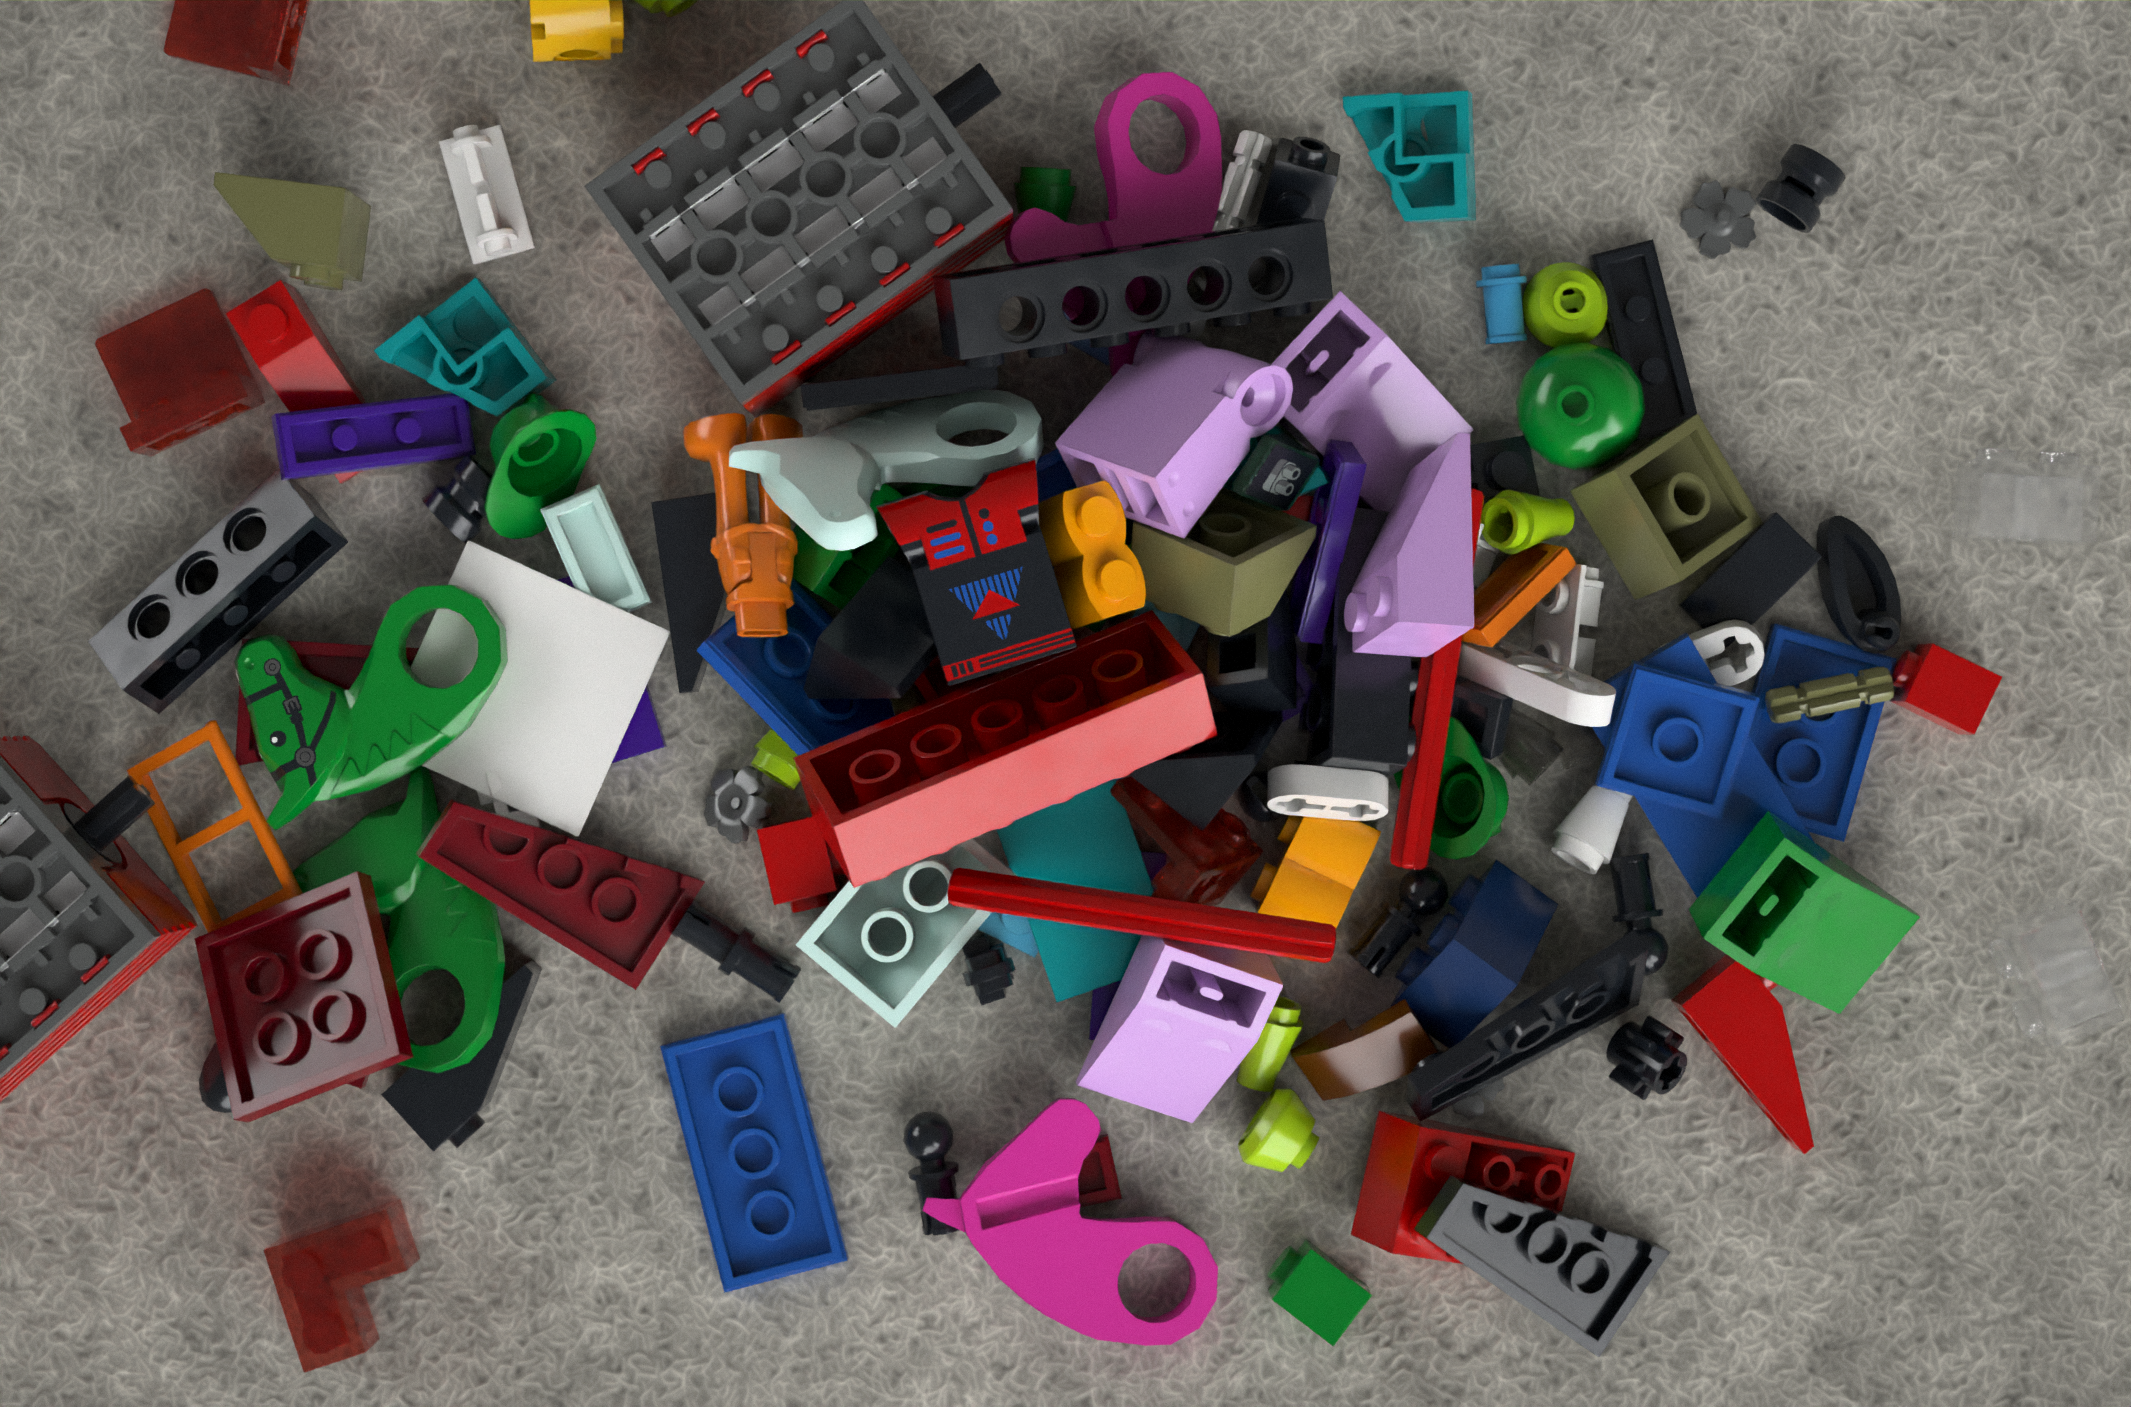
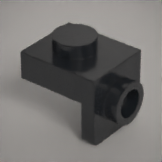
[1256,137,1340,224]

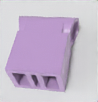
[1055,329,1293,538]

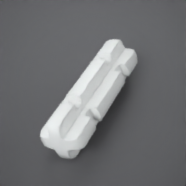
[1212,130,1272,231]

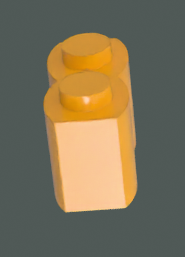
[1038,480,1146,629]
[1249,815,1381,928]

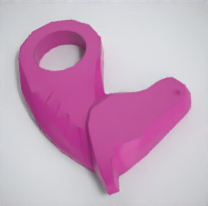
[1004,72,1222,376]
[922,1098,1218,1346]

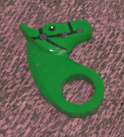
[234,585,508,831]

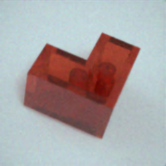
[263,1199,420,1373]

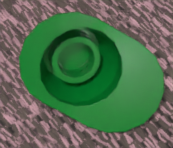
[484,393,597,540]
[1393,715,1509,860]

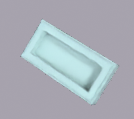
[540,484,652,613]

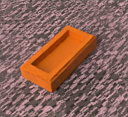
[1462,543,1577,648]

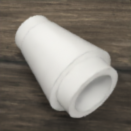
[1551,783,1632,874]

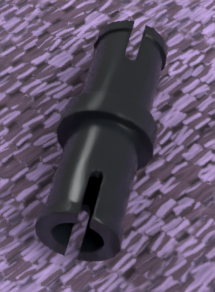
[672,900,801,1003]

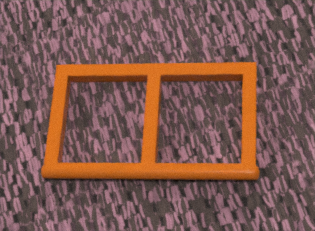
[127,720,303,933]

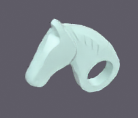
[729,389,1044,551]

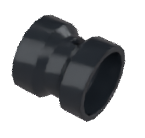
[1756,144,1846,233]
[422,454,493,544]

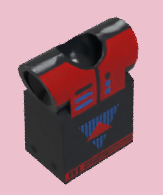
[876,458,1077,686]

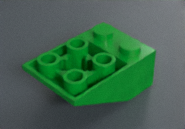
[1688,811,1920,1014]

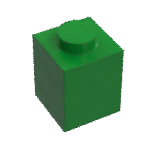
[1267,1239,1372,1346]

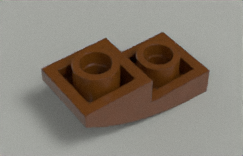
[1290,999,1439,1101]

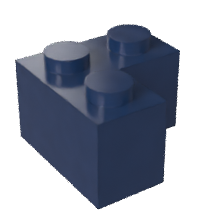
[1390,859,1559,1049]

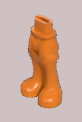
[683,413,803,637]

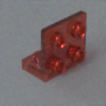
[164,0,310,86]
[95,288,266,457]
[1109,776,1264,906]

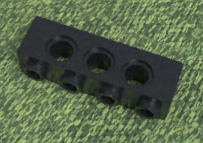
[88,468,348,714]

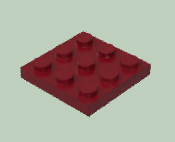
[195,871,413,1123]

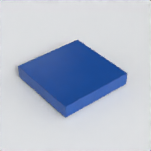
[1595,660,1760,820]

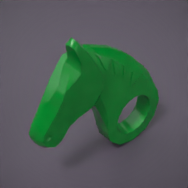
[292,766,505,1073]

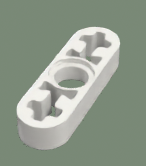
[1457,639,1616,727]

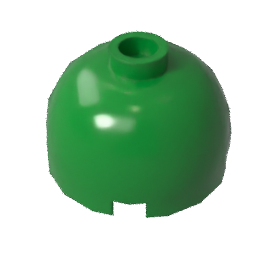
[1516,342,1645,470]

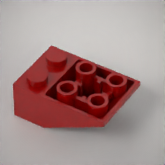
[1351,1111,1575,1264]

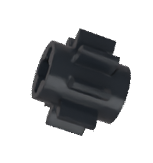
[1606,1015,1687,1100]

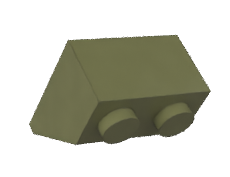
[213,172,371,290]
[1570,414,1763,600]
[1131,487,1317,637]

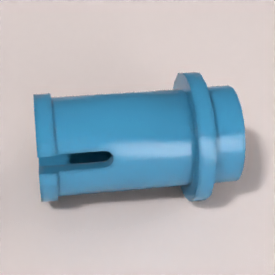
[1476,264,1527,344]

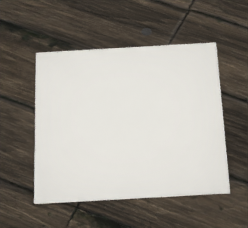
[411,540,670,837]

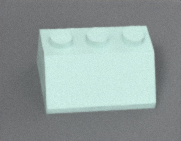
[796,837,1018,1028]

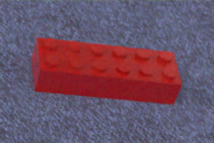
[793,610,1217,888]

